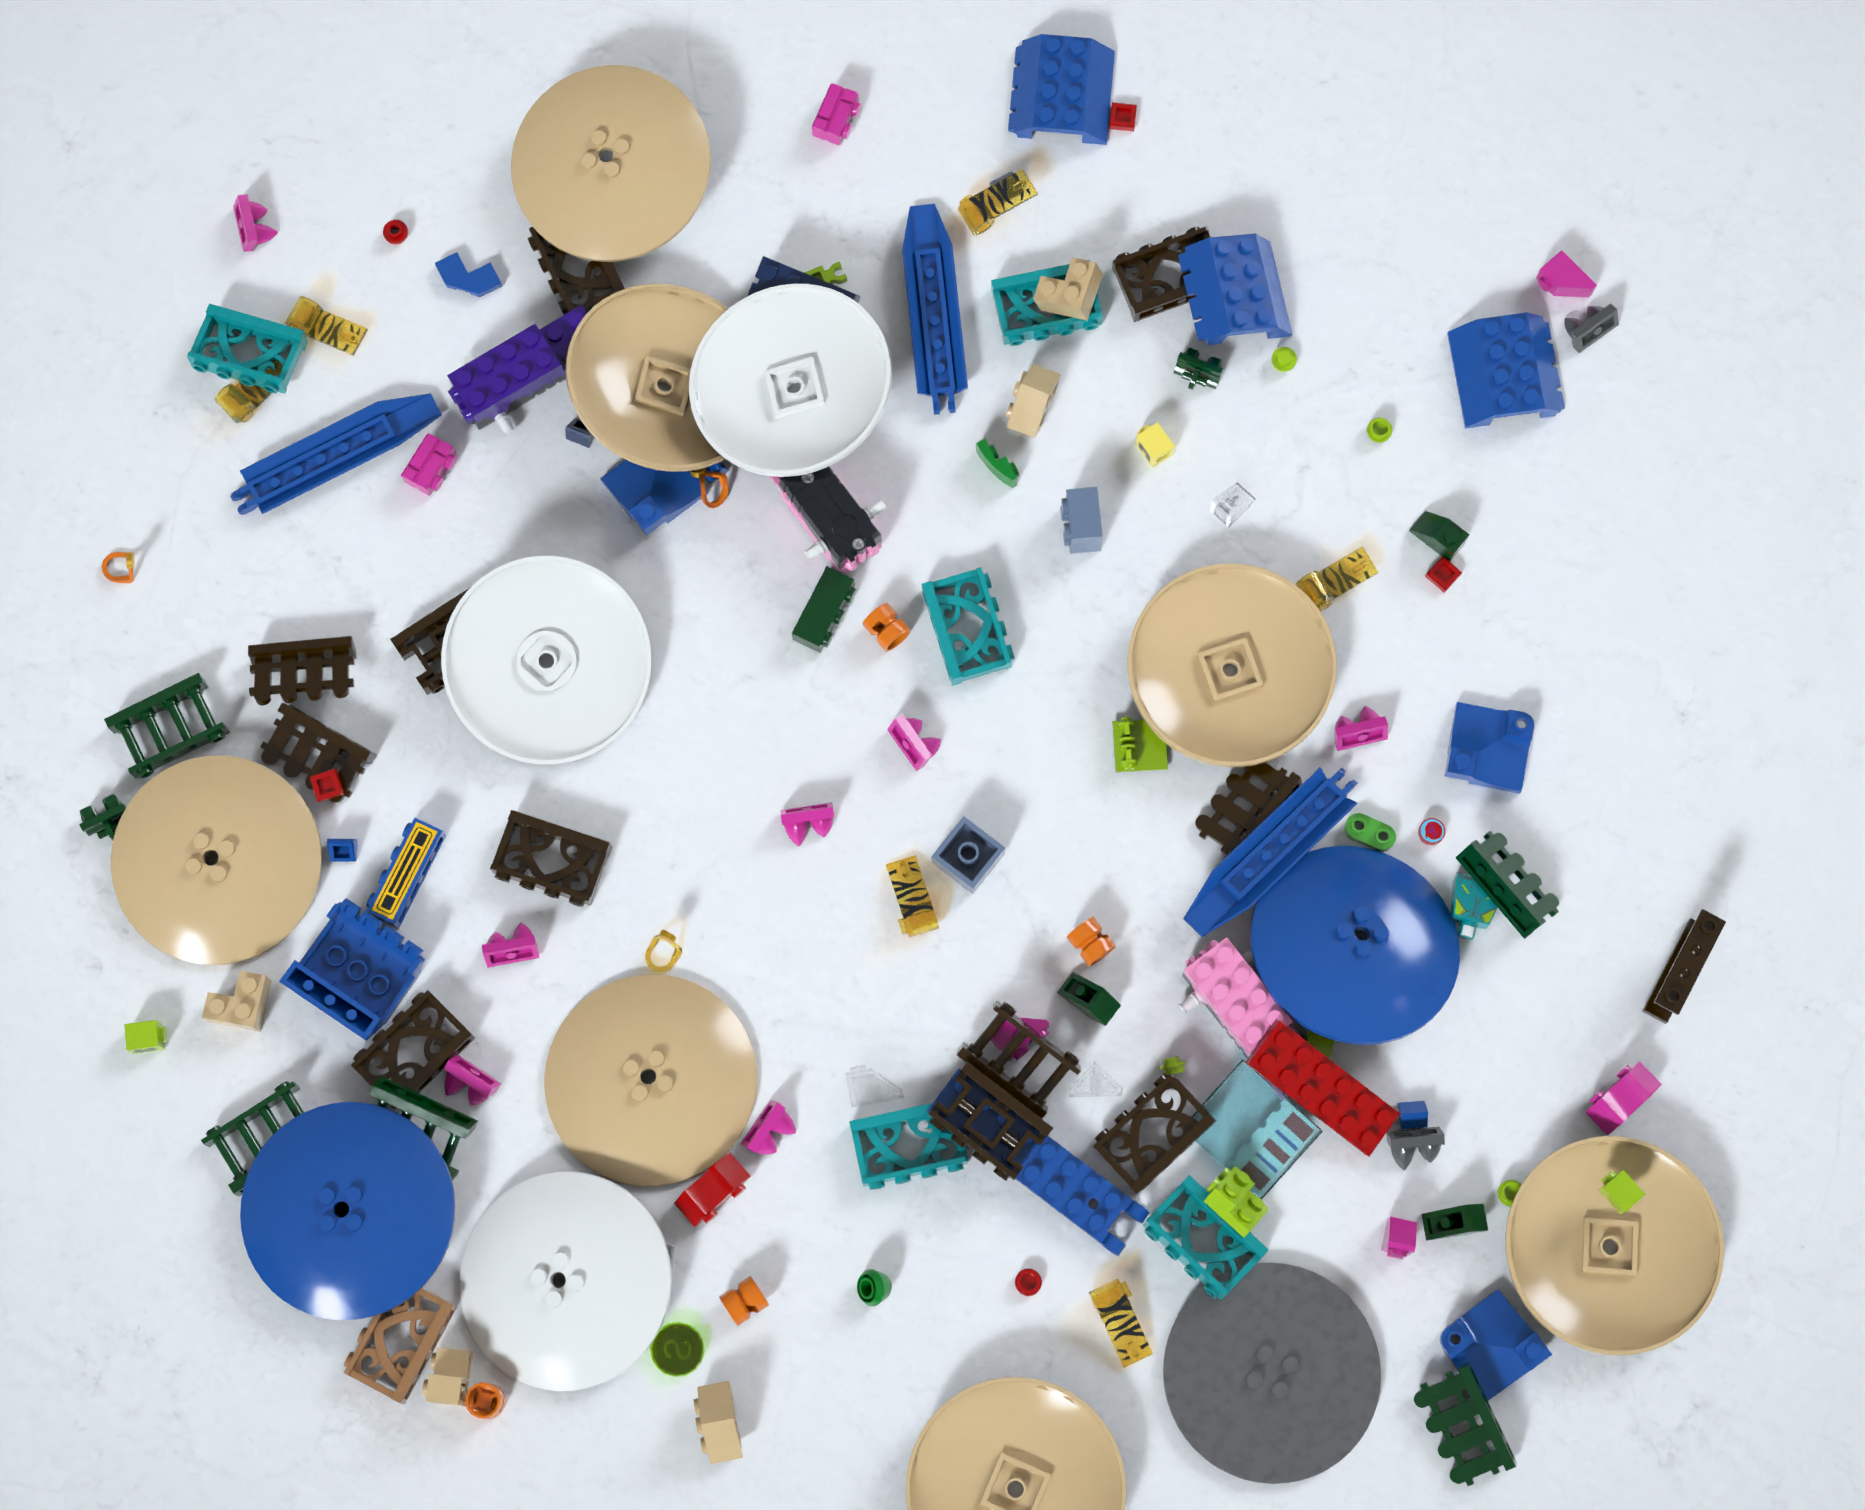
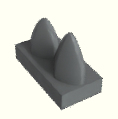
[1564,303,1619,353]
[1386,1127,1445,1170]

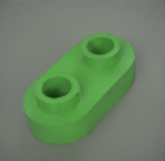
[1344,813,1396,852]

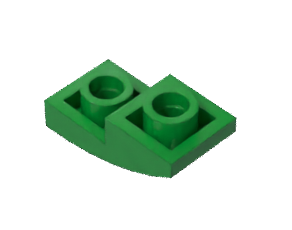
[976,439,1019,488]

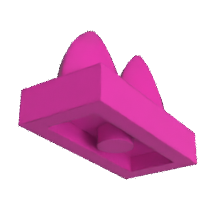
[233,194,278,252]
[1334,706,1388,751]
[887,714,941,771]
[781,802,834,846]
[482,922,540,968]
[444,1055,501,1106]
[740,1100,796,1155]

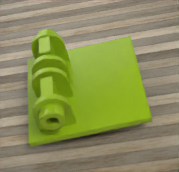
[1112,717,1168,772]

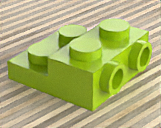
[1204,1166,1269,1238]

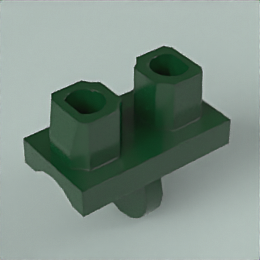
[1173,347,1223,390]
[79,794,126,841]

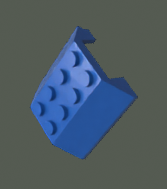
[1008,34,1115,145]
[1178,233,1293,345]
[1447,312,1565,429]
[279,898,426,1041]

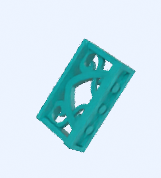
[991,260,1103,346]
[187,303,308,394]
[921,567,1015,686]
[849,1103,968,1190]
[1143,1175,1269,1300]

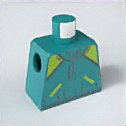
[1450,873,1498,940]

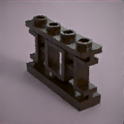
[390,586,472,695]
[927,1062,1053,1181]

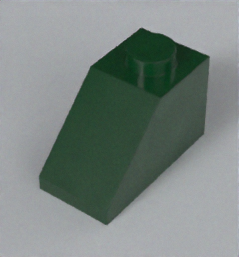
[1409,511,1470,561]
[1057,972,1121,1026]
[1421,1204,1488,1241]

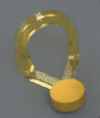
[645,930,682,973]

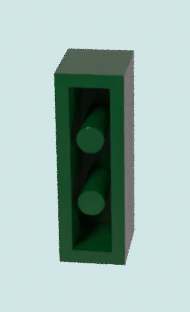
[792,566,857,653]

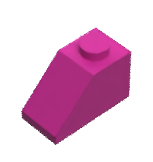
[1536,250,1597,298]

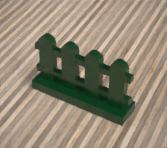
[1455,831,1559,939]
[1414,1362,1517,1486]

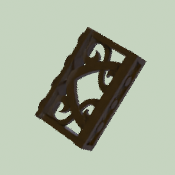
[1112,226,1210,322]
[527,227,625,315]
[490,810,613,907]
[351,990,475,1113]
[1093,1073,1217,1194]

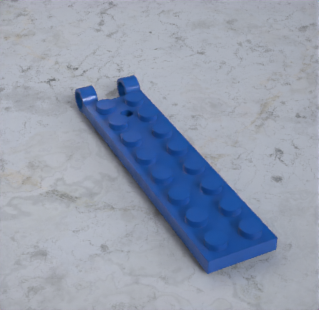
[926,1069,1150,1256]

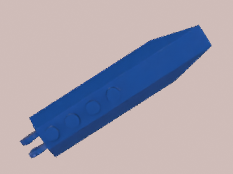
[902,204,968,415]
[230,393,442,515]
[1183,767,1358,937]

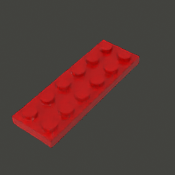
[1245,1019,1400,1157]

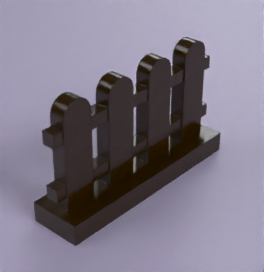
[248,636,356,706]
[260,702,377,803]
[1195,762,1302,855]

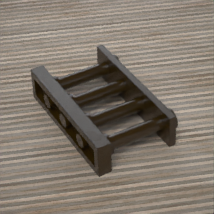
[1642,909,1726,1024]
[956,1000,1081,1119]

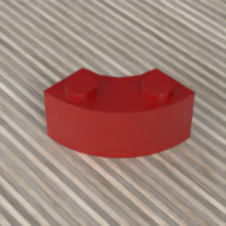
[674,1152,751,1227]

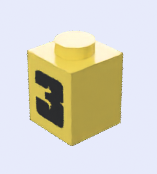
[1135,422,1175,468]

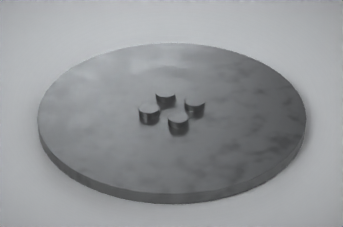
[1163,1263,1381,1484]

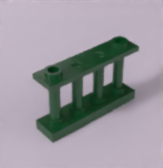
[104,673,230,779]
[369,1076,478,1181]
[201,1081,304,1196]

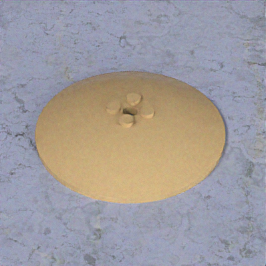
[511,65,711,262]
[566,284,729,472]
[1127,563,1337,767]
[111,755,322,965]
[544,974,757,1187]
[1505,1136,1724,1356]
[906,1377,1126,1510]

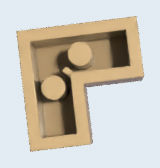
[1033,257,1103,321]
[1006,364,1061,438]
[202,971,272,1032]
[422,1347,473,1407]
[693,1381,743,1464]

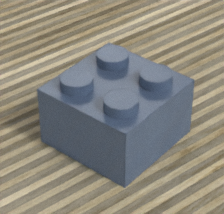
[1060,487,1103,554]
[931,816,1006,894]

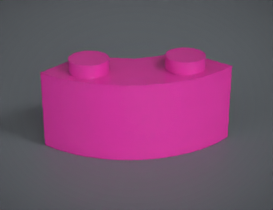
[1585,1061,1662,1136]

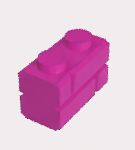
[812,83,861,145]
[401,433,457,496]

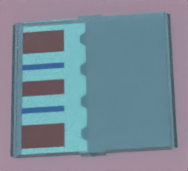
[1191,1059,1323,1200]

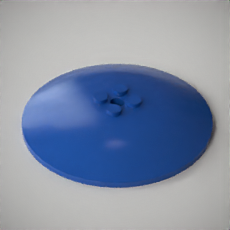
[1250,846,1460,1045]
[240,1102,456,1320]

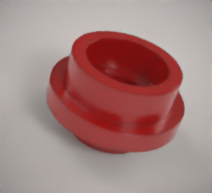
[383,220,408,245]

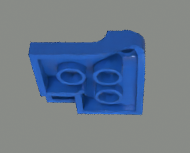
[600,460,708,536]
[1444,702,1534,794]
[1440,1289,1552,1401]

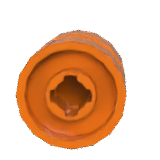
[862,603,911,652]
[1067,917,1116,967]
[719,1276,769,1326]
[465,1382,506,1419]

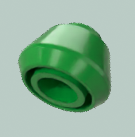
[857,1269,892,1306]

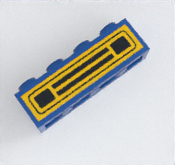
[366,817,446,929]

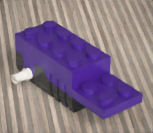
[447,305,587,436]

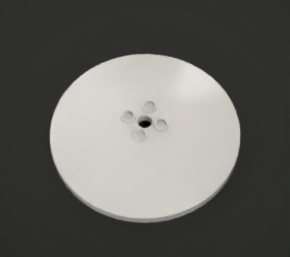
[441,556,651,764]

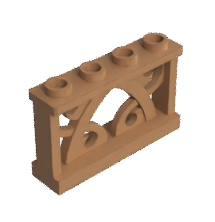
[344,1288,457,1404]

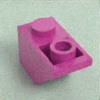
[991,1018,1050,1061]
[1381,1216,1417,1260]

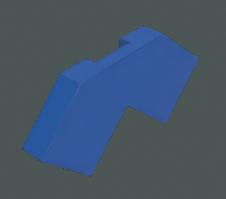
[435,252,502,297]

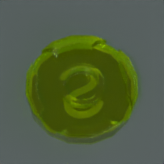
[650,1322,705,1377]

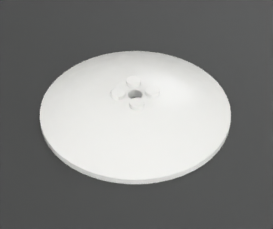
[689,284,892,477]
[460,1172,672,1391]

